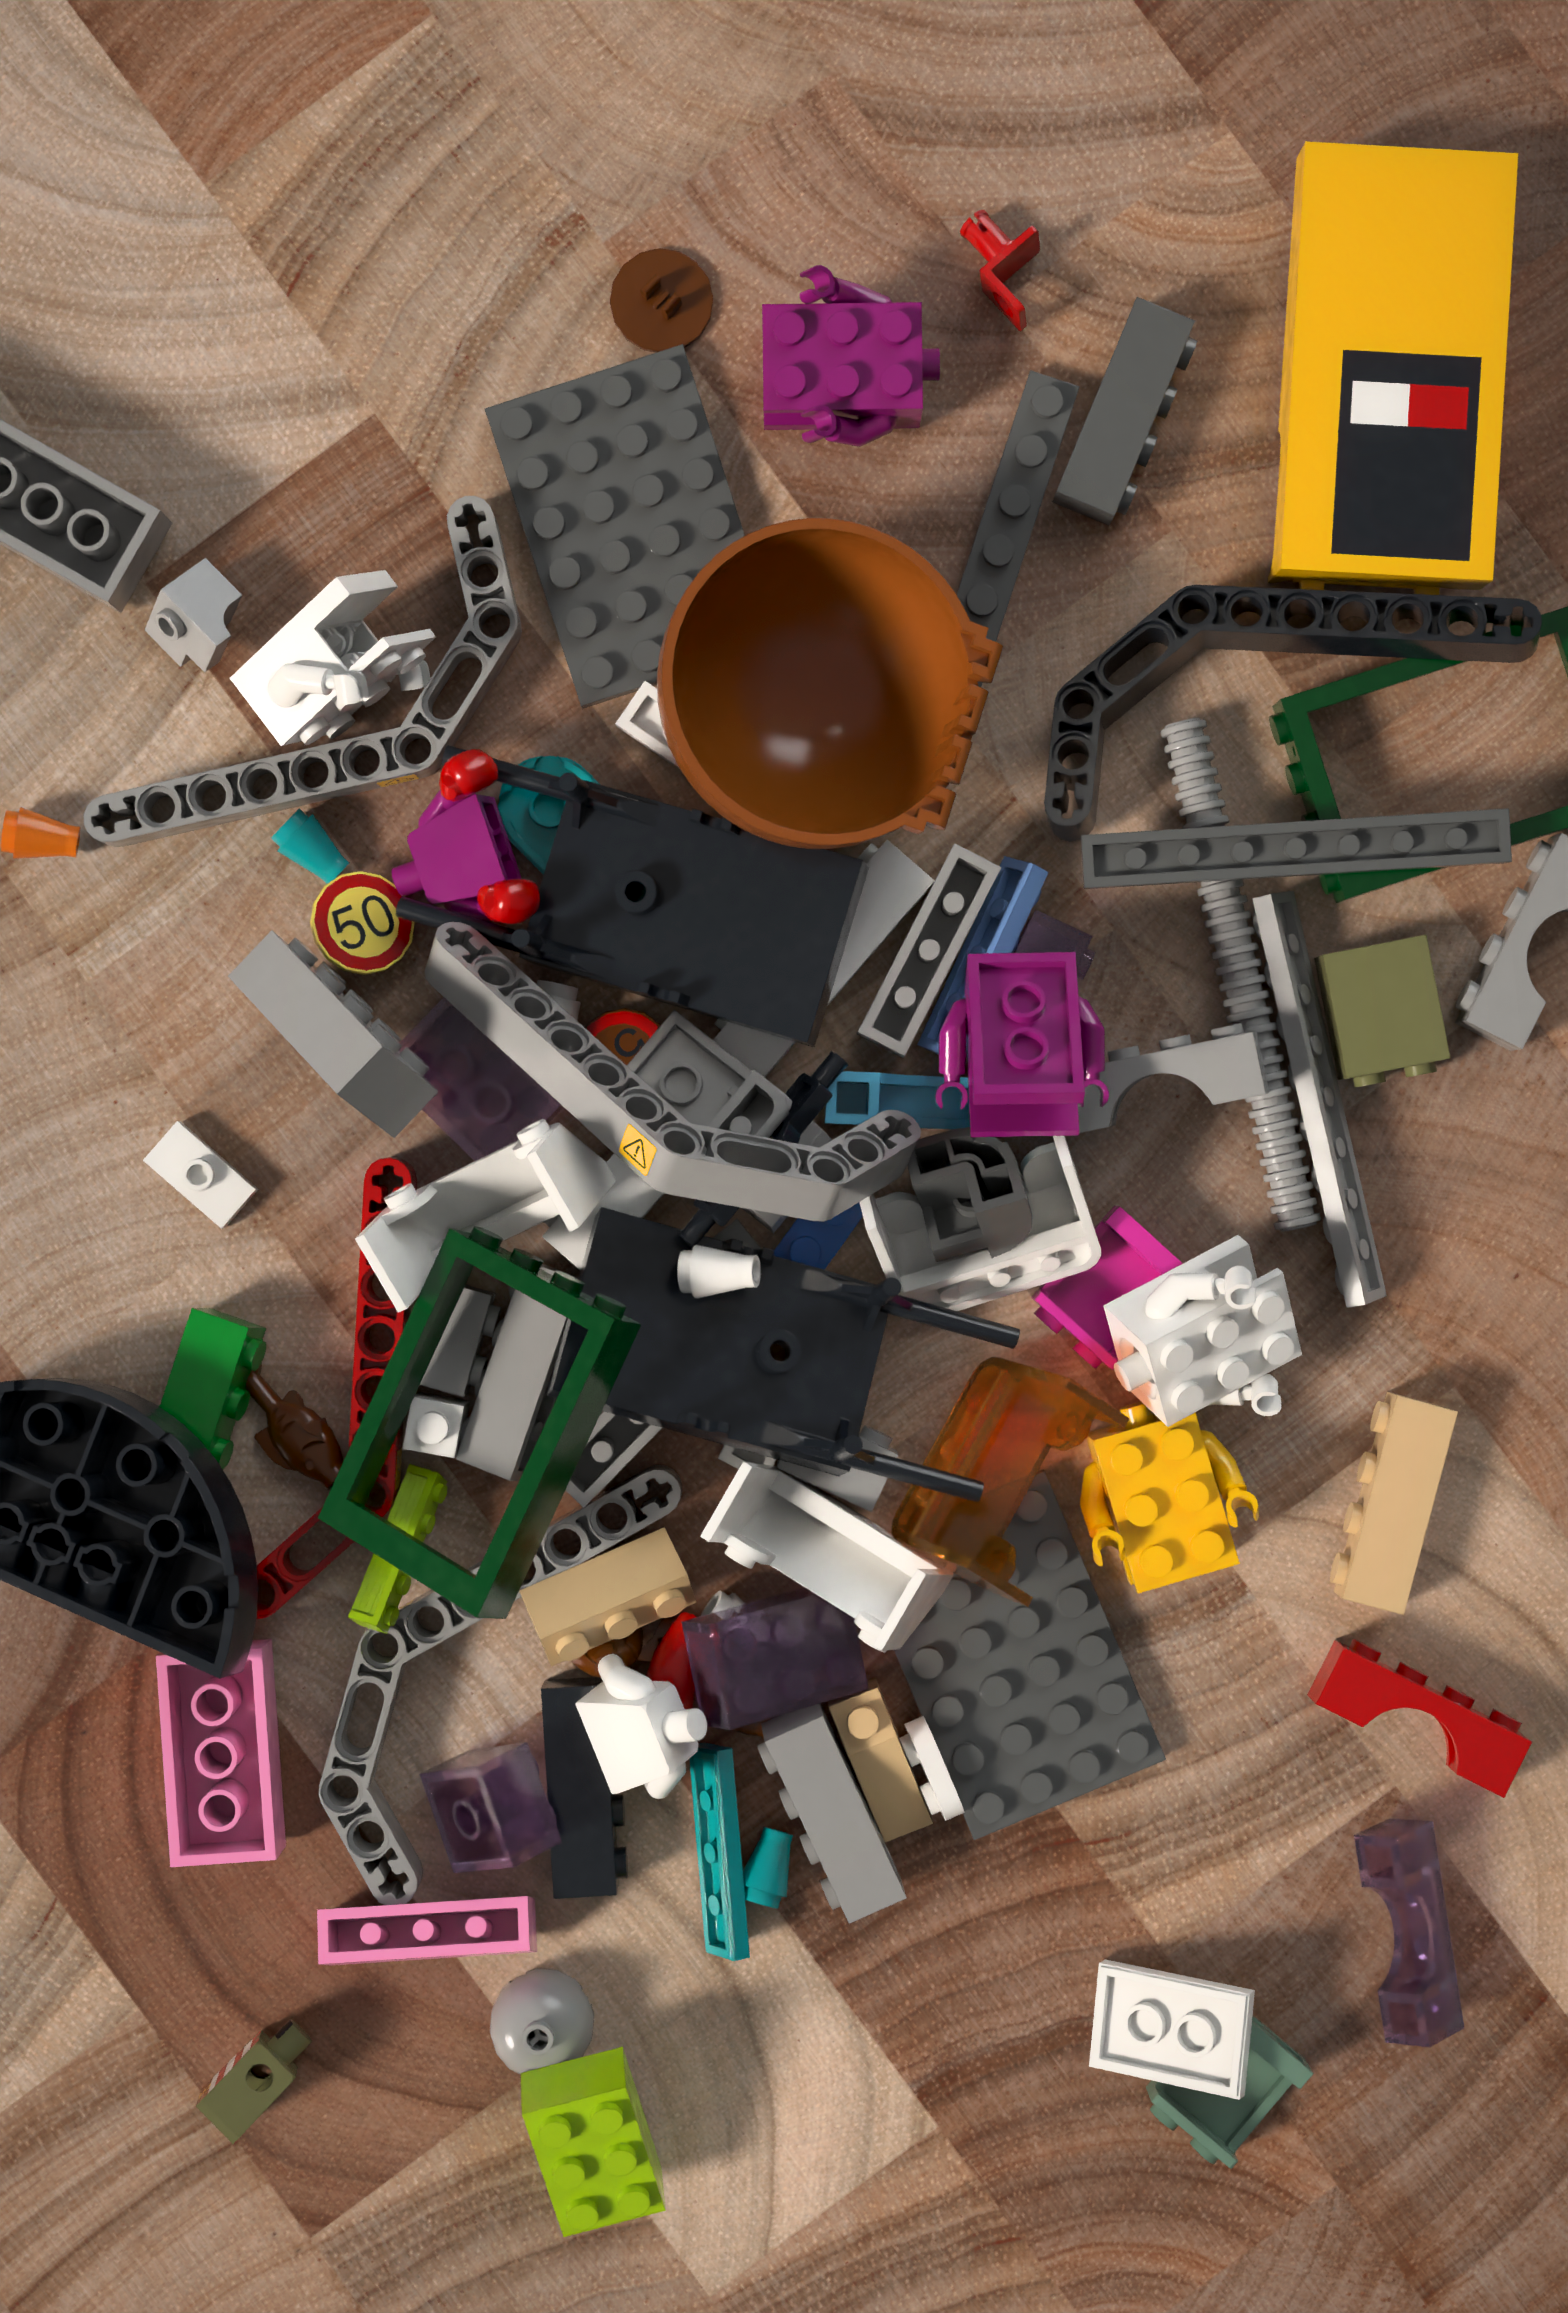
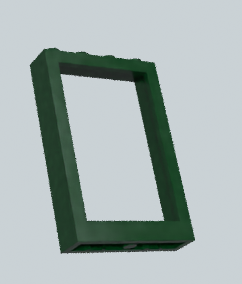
[1269,606,1568,903]
[318,1226,642,1619]

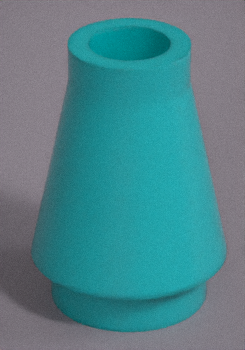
[271,808,350,884]
[743,1826,793,1909]

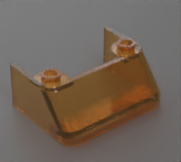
[891,1356,1130,1607]

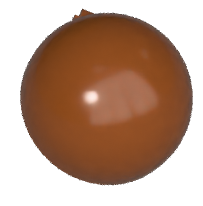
[657,518,1003,849]

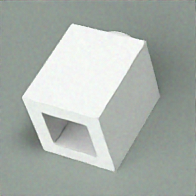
[403,1392,470,1458]

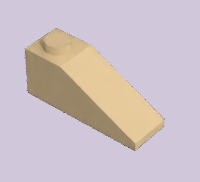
[828,1677,933,1842]

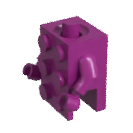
[762,265,940,447]
[935,952,1109,1137]

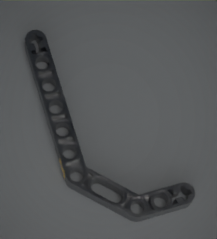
[1044,585,1542,842]

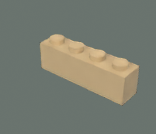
[1330,1392,1458,1615]

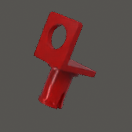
[960,210,1040,331]

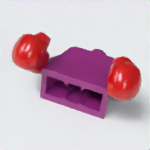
[392,749,540,924]

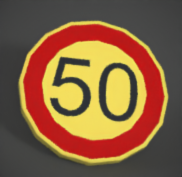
[310,871,415,975]

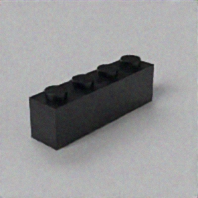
[541,1677,628,1899]

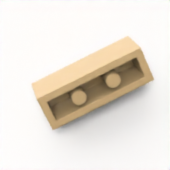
[520,1527,696,1667]

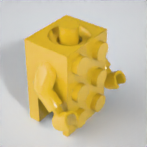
[1080,1402,1259,1594]

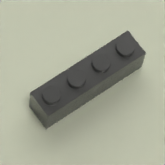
[1052,297,1198,526]

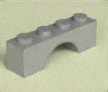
[1455,833,1568,1051]
[1078,1023,1269,1133]

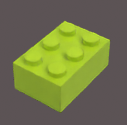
[521,2046,666,2237]

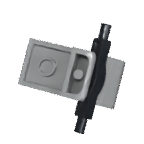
[627,1010,848,1247]

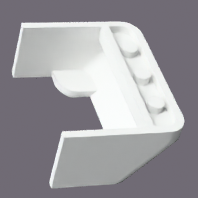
[355,1119,616,1313]
[860,1136,1101,1311]
[700,1461,954,1653]

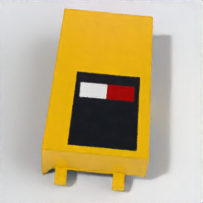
[1268,141,1518,595]

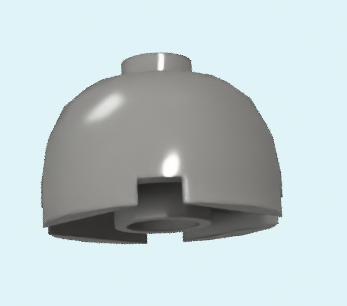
[490,1968,594,2075]

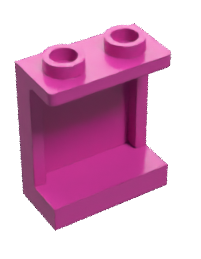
[1031,1205,1183,1370]

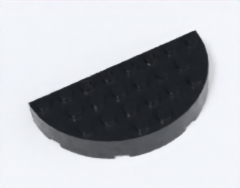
[0,1378,258,1679]

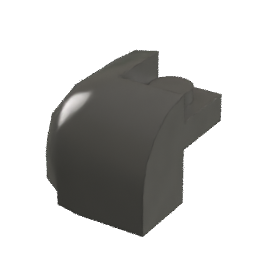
[907,1127,1032,1262]

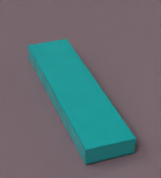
[689,1742,750,1961]

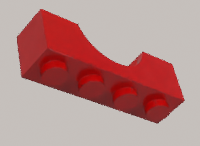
[1307,1638,1532,1798]

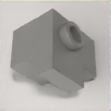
[145,558,242,672]

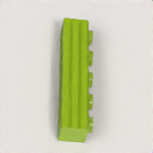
[348,1464,448,1634]

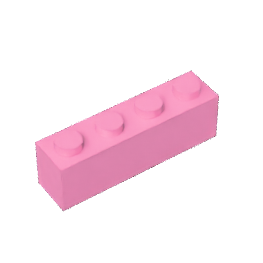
[317,1896,537,1965]

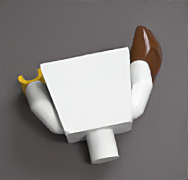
[571,1627,707,1799]

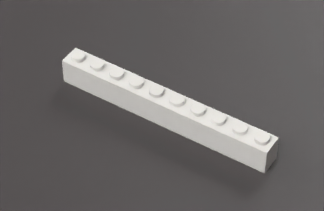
[542,840,935,1270]

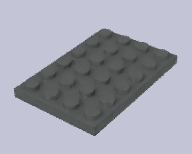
[484,344,745,709]
[892,1469,1166,1840]

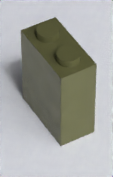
[1314,935,1450,1088]

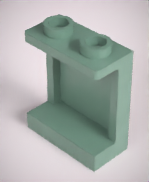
[1146,2015,1314,2169]

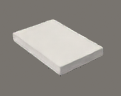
[1089,1959,1255,2100]

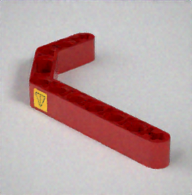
[256,1157,417,1619]

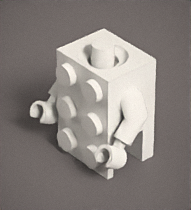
[230,570,436,746]
[1103,1235,1302,1427]

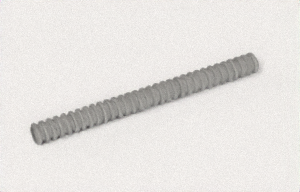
[1160,718,1321,1232]

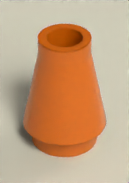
[1,807,81,859]

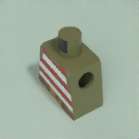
[196,2019,312,2144]

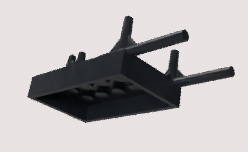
[396,745,869,1047]
[547,1207,1020,1502]

